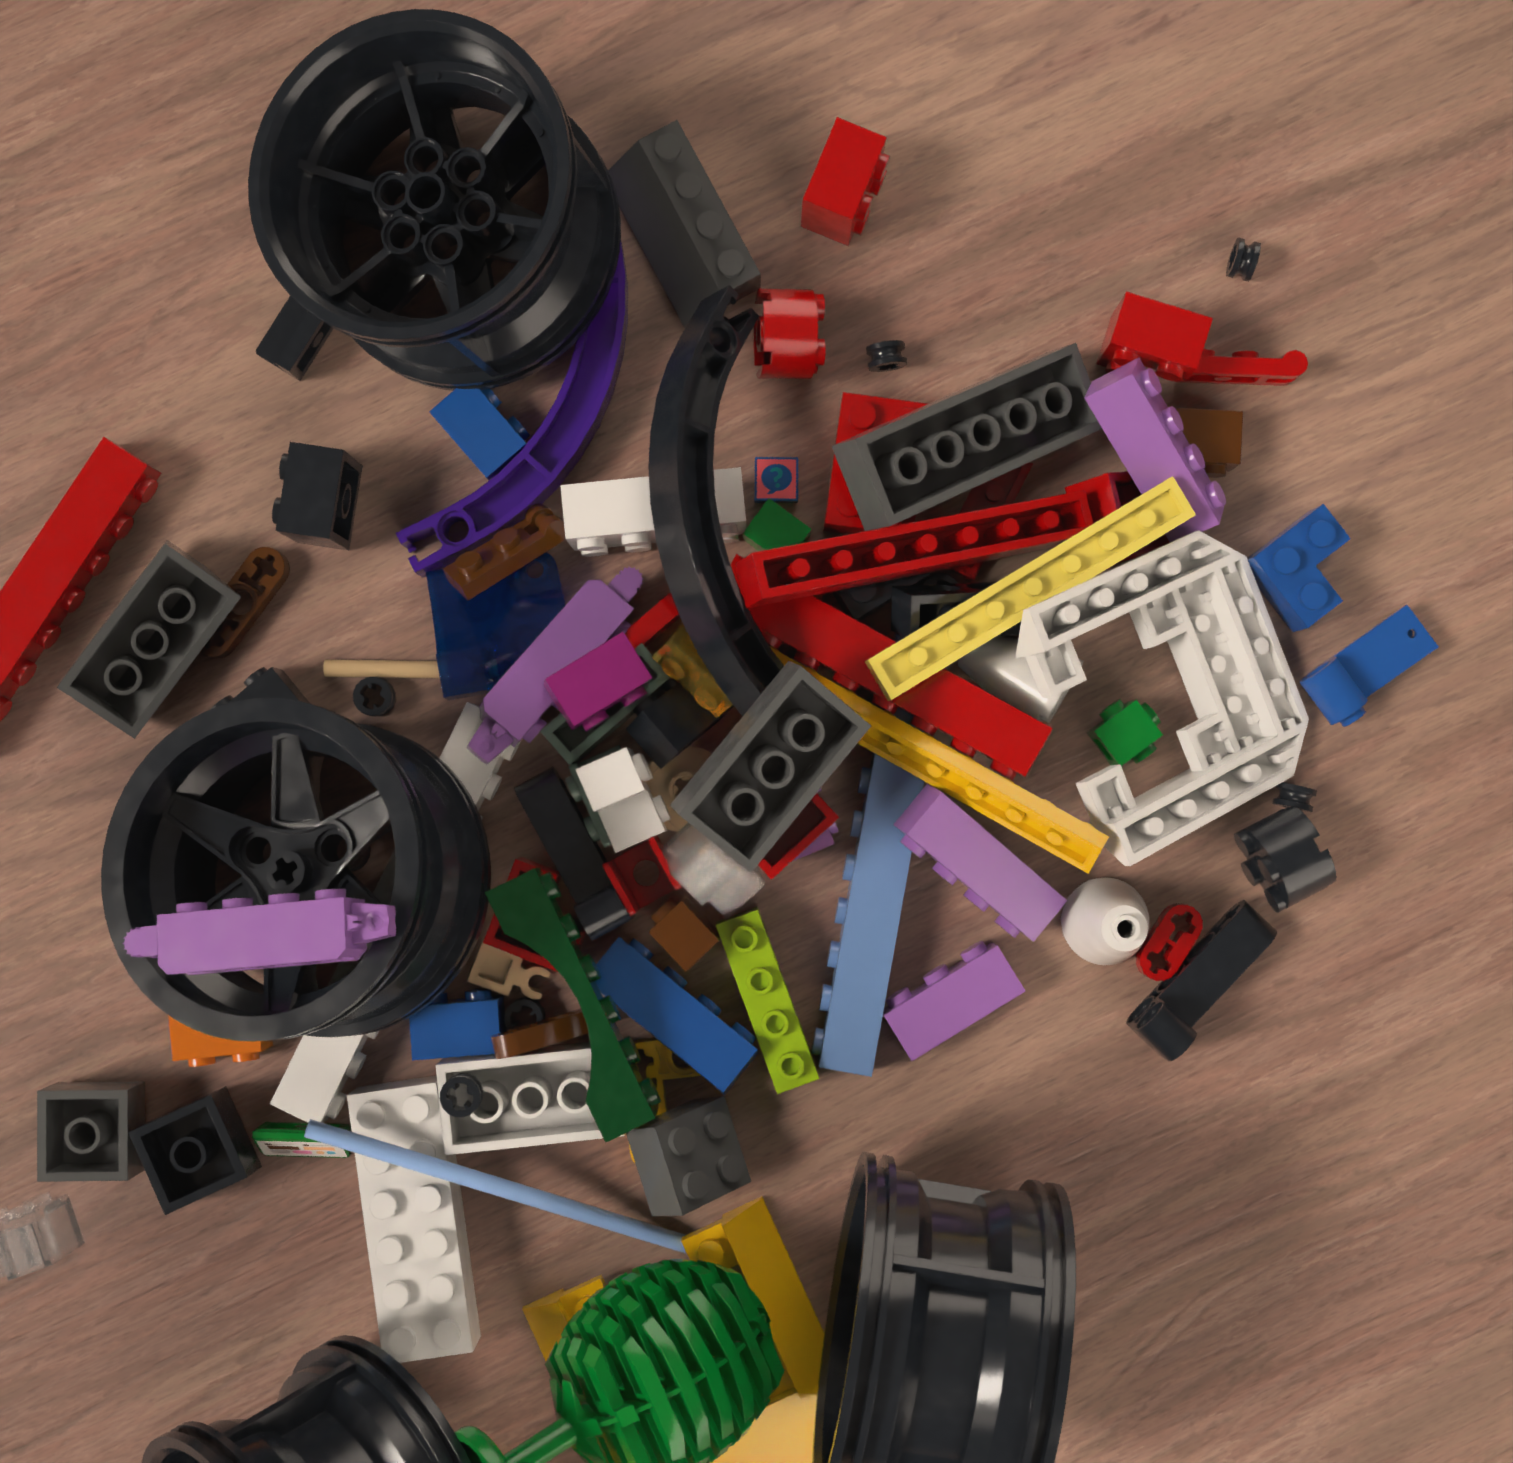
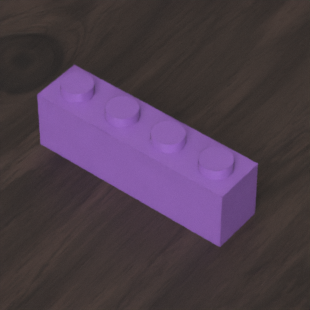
[1084,358,1226,542]
[893,783,1067,942]

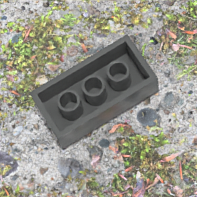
[670,661,871,873]

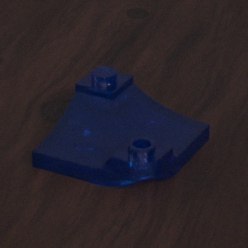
[426,552,566,701]

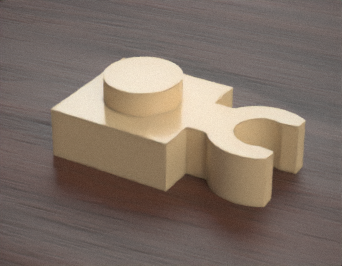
[467,937,551,999]

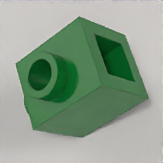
[1086,699,1163,766]

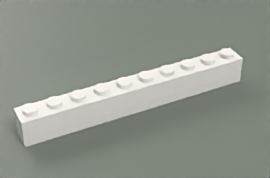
[270,702,521,1123]

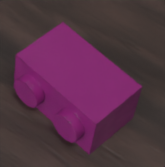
[543,632,652,731]

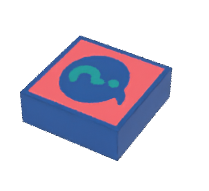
[754,457,798,503]

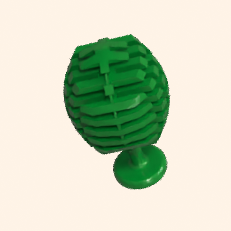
[455,1259,785,1463]

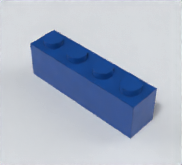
[595,937,758,1095]

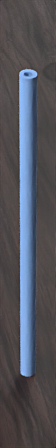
[304,1119,687,1254]

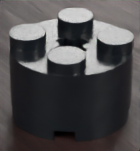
[1234,806,1337,913]

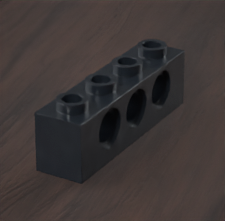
[891,582,1021,638]

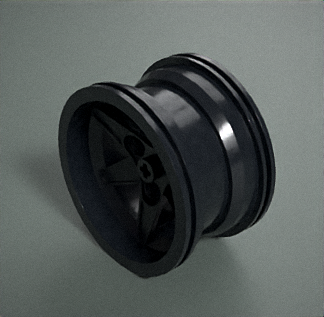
[101,698,491,1042]

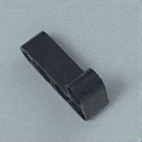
[514,766,636,941]
[1126,900,1277,1061]

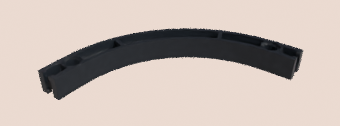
[648,285,784,716]

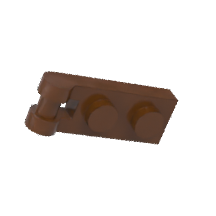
[443,503,565,601]

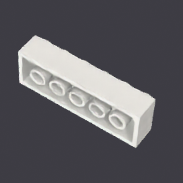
[347,1076,481,1363]

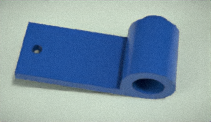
[1299,605,1439,727]

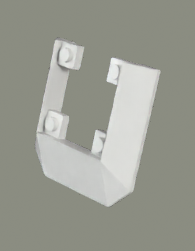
[1015,530,1309,866]

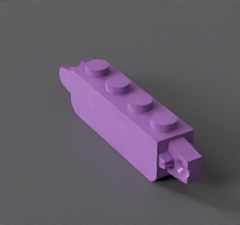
[466,566,644,765]
[123,889,396,975]

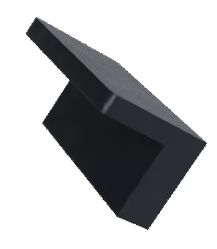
[256,296,334,381]

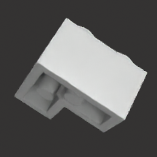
[575,747,671,853]

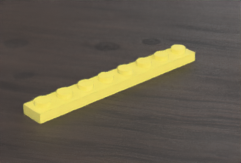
[865,476,1196,701]

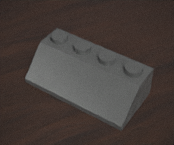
[608,120,761,328]
[57,540,241,739]

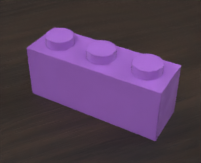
[883,941,1025,1061]

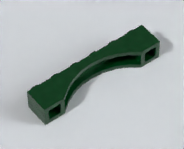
[485,867,661,1143]

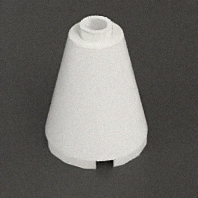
[958,636,1084,723]
[1060,877,1149,965]

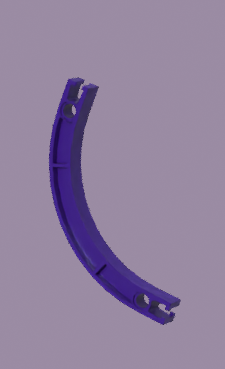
[396,118,628,578]

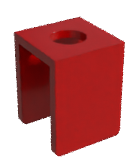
[602,835,685,916]

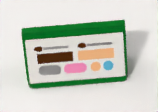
[252,1122,352,1158]

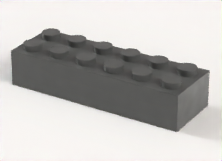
[832,343,1102,531]

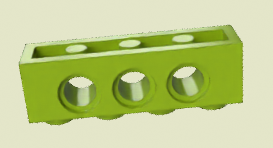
[716,906,819,1094]

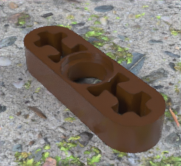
[200,547,290,658]
[491,1008,616,1059]

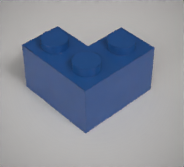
[1247,504,1351,632]

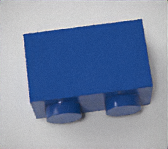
[429,388,530,480]
[409,989,506,1061]

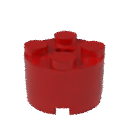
[753,288,826,379]

